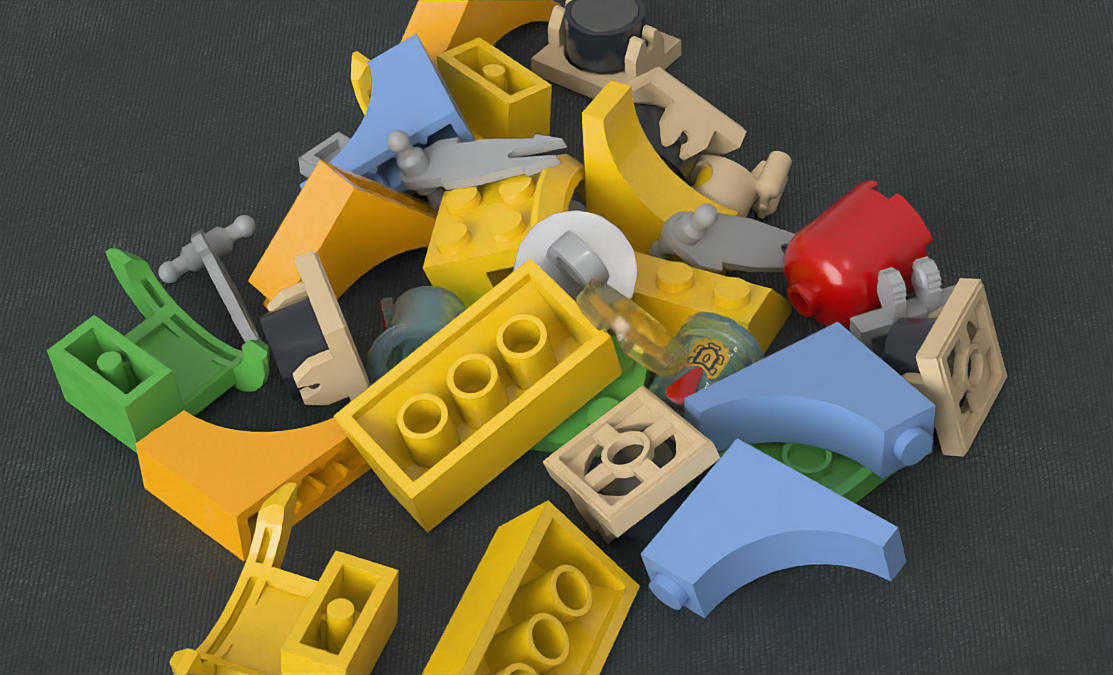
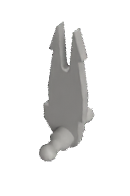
[387,130,567,211]
[649,203,797,274]
[158,215,263,343]

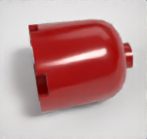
[783,180,938,330]

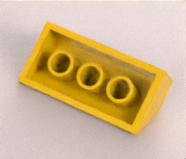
[603,251,792,376]
[334,258,622,533]
[422,500,640,675]

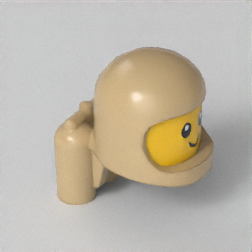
[691,151,792,219]

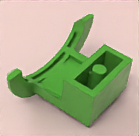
[47,248,270,453]

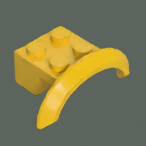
[351,37,552,190]
[423,154,586,320]
[169,482,399,675]

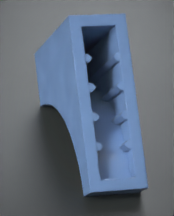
[299,34,475,192]
[684,322,935,479]
[641,438,906,618]

